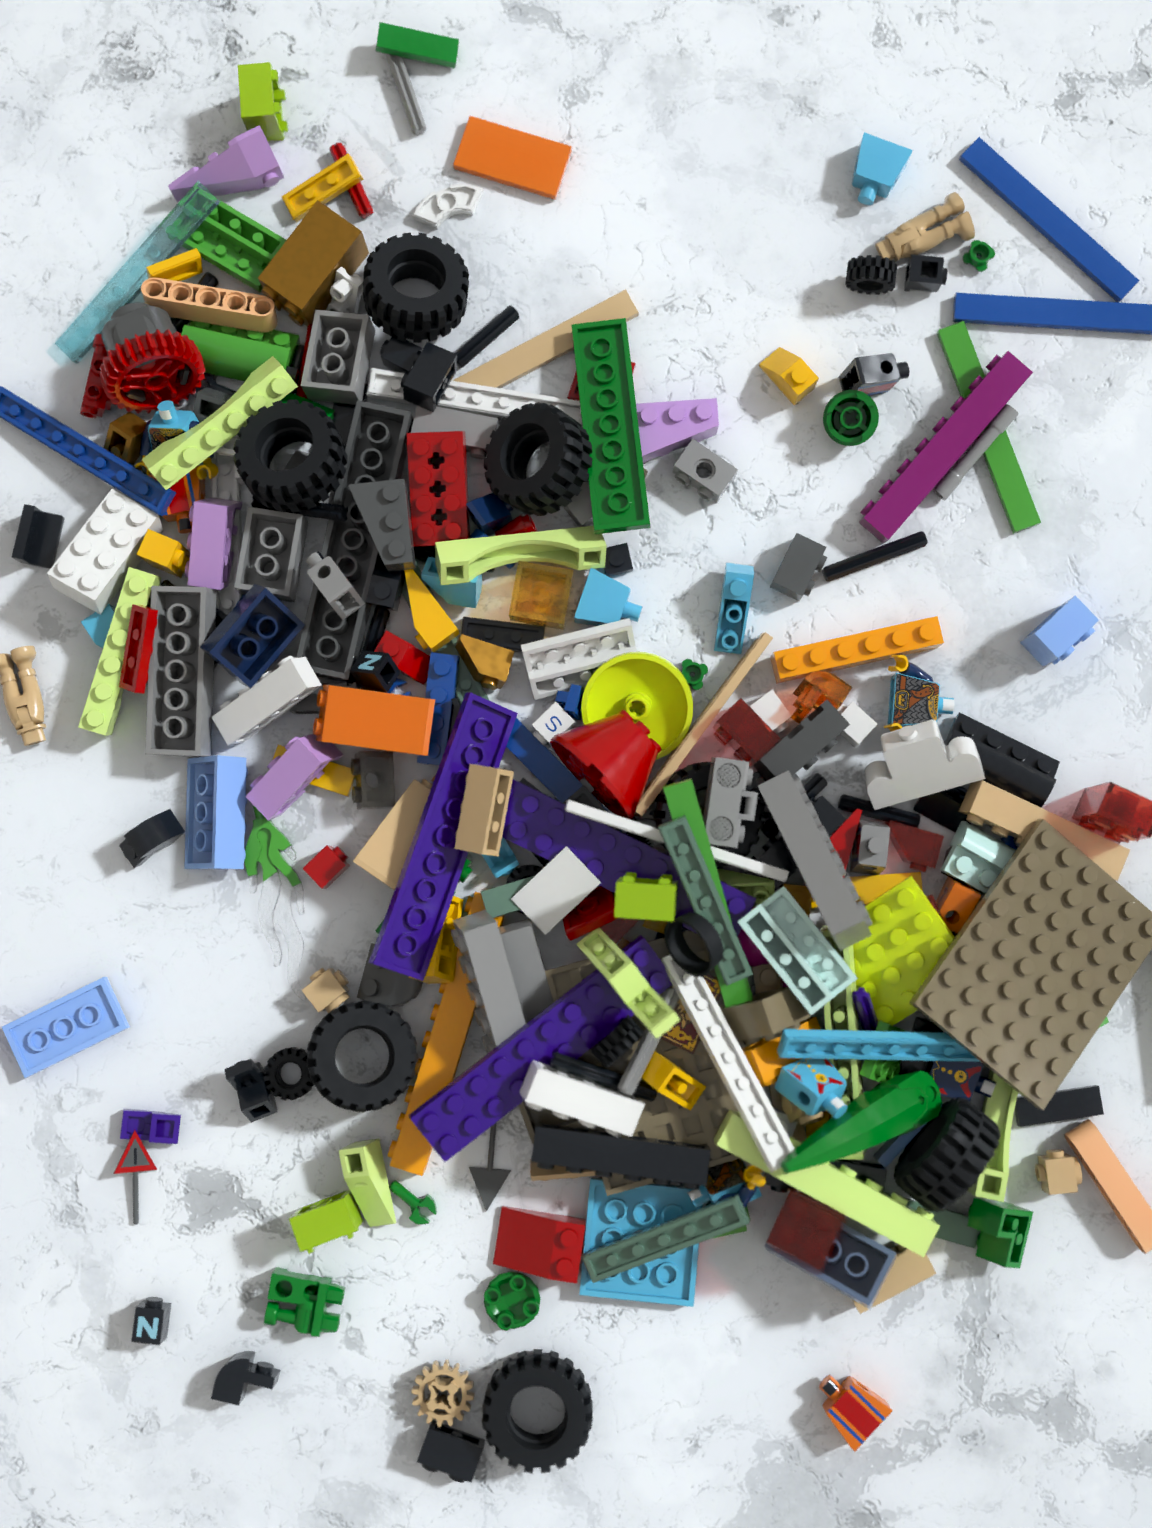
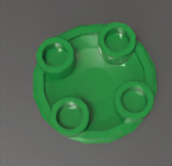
[484,1271,540,1330]

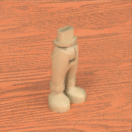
[875,192,975,261]
[0,646,46,746]

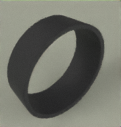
[664,913,723,977]

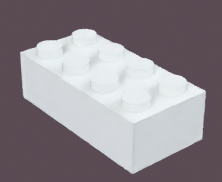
[47,489,163,615]

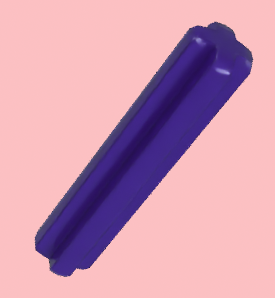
[852,987,878,1031]

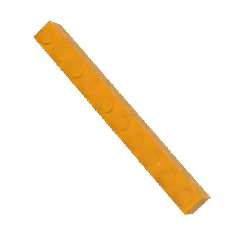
[387,892,505,1176]

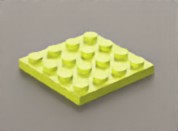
[853,876,955,1025]

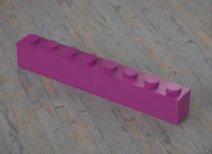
[859,351,1033,543]

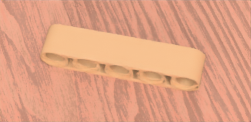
[141,278,277,332]
[1064,1119,1152,1254]

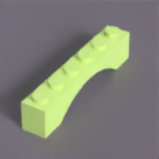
[142,356,298,490]
[435,526,607,585]
[78,567,161,736]
[968,1070,1018,1202]

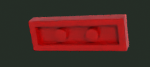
[119,604,158,693]

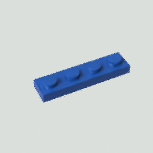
[417,652,460,765]

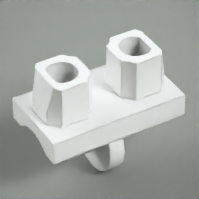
[327,266,363,314]

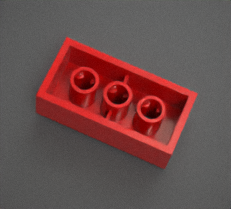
[406,431,470,546]

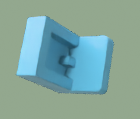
[481,837,519,878]

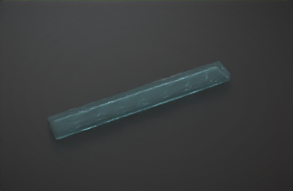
[55,181,220,364]

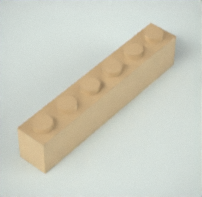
[959,780,1130,881]

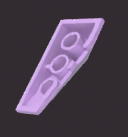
[168,125,284,202]

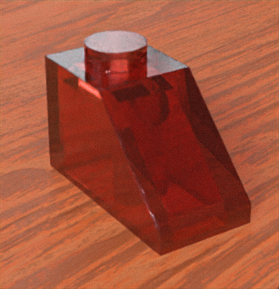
[884,820,944,873]

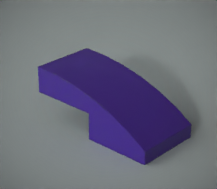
[120,1109,181,1144]

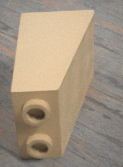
[353,779,433,890]

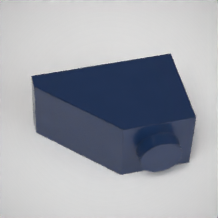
[466,493,513,537]

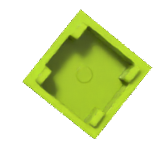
[238,62,288,141]
[614,872,678,921]
[289,1189,363,1254]

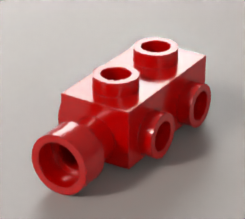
[80,334,112,418]

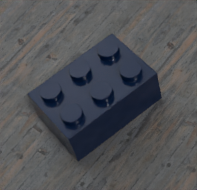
[200,584,306,688]

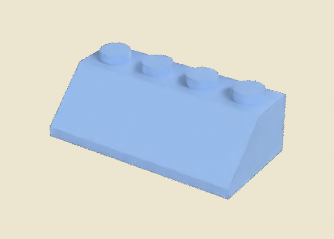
[184,755,248,869]

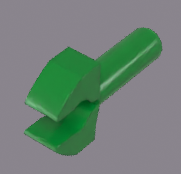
[389,1180,437,1224]

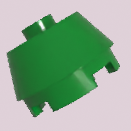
[823,390,879,446]

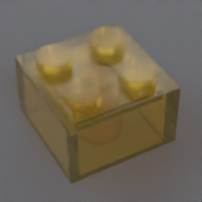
[509,561,574,630]

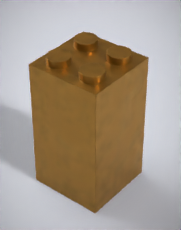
[258,200,369,326]

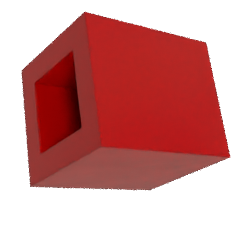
[302,845,350,889]

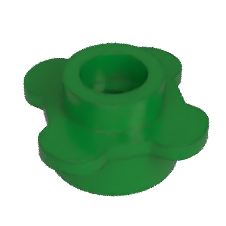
[963,240,995,272]
[681,659,708,690]

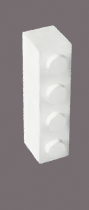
[212,656,322,746]
[520,1060,645,1137]

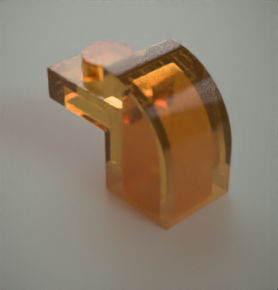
[790,671,852,724]

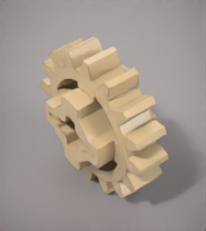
[411,1359,475,1427]

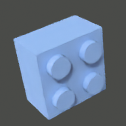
[1020,596,1099,666]

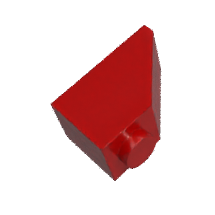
[374,630,430,685]

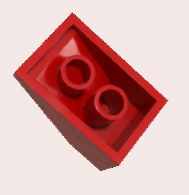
[493,1206,586,1284]

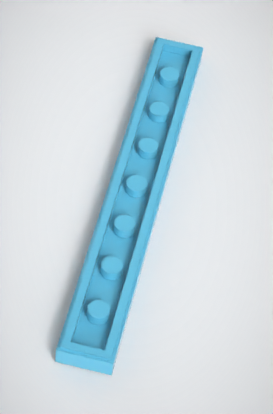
[777,1029,980,1062]

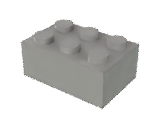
[301,309,375,405]
[234,507,308,602]

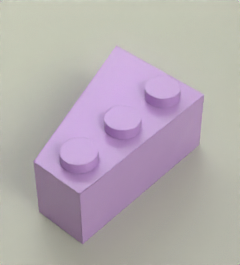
[636,398,719,464]
[185,497,243,590]
[245,734,344,821]

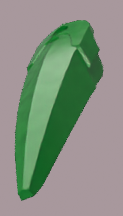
[780,1071,942,1174]

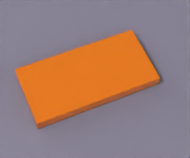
[453,116,572,200]

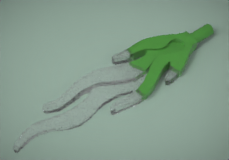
[244,805,307,1001]

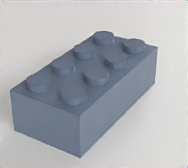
[764,1194,897,1310]

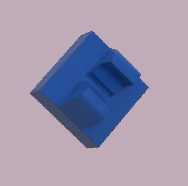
[555,684,584,720]

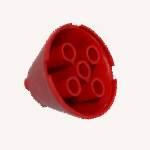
[550,710,662,820]

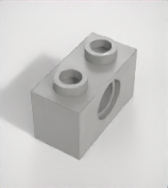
[673,439,738,503]

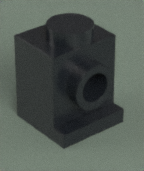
[904,254,948,292]

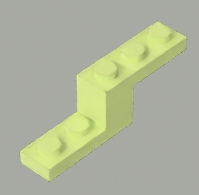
[576,927,680,1039]

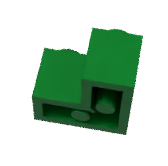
[967,1197,1033,1268]

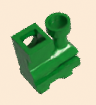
[264,1267,345,1337]

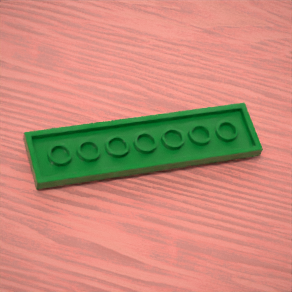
[571,318,650,534]

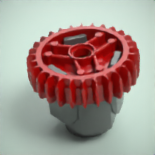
[100,302,205,414]

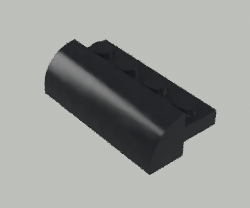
[944,712,1060,808]

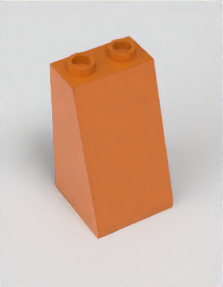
[313,684,435,756]

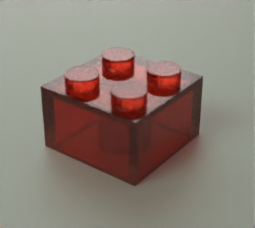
[713,698,781,767]
[766,1188,847,1274]

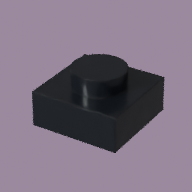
[604,543,633,577]

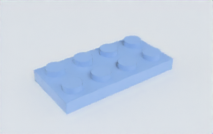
[2,977,130,1078]

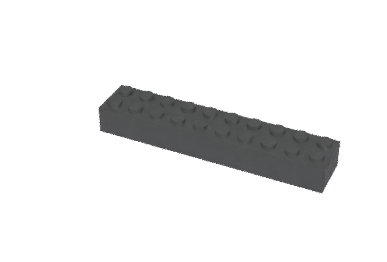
[296,400,414,684]

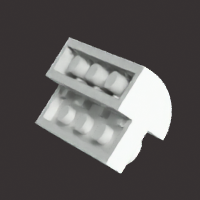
[521,618,637,700]

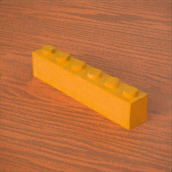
[770,616,944,684]

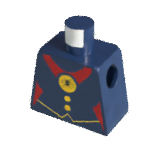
[930,1061,997,1102]

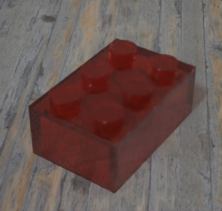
[1072,782,1152,844]

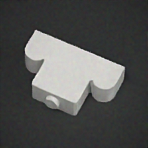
[865,720,985,810]

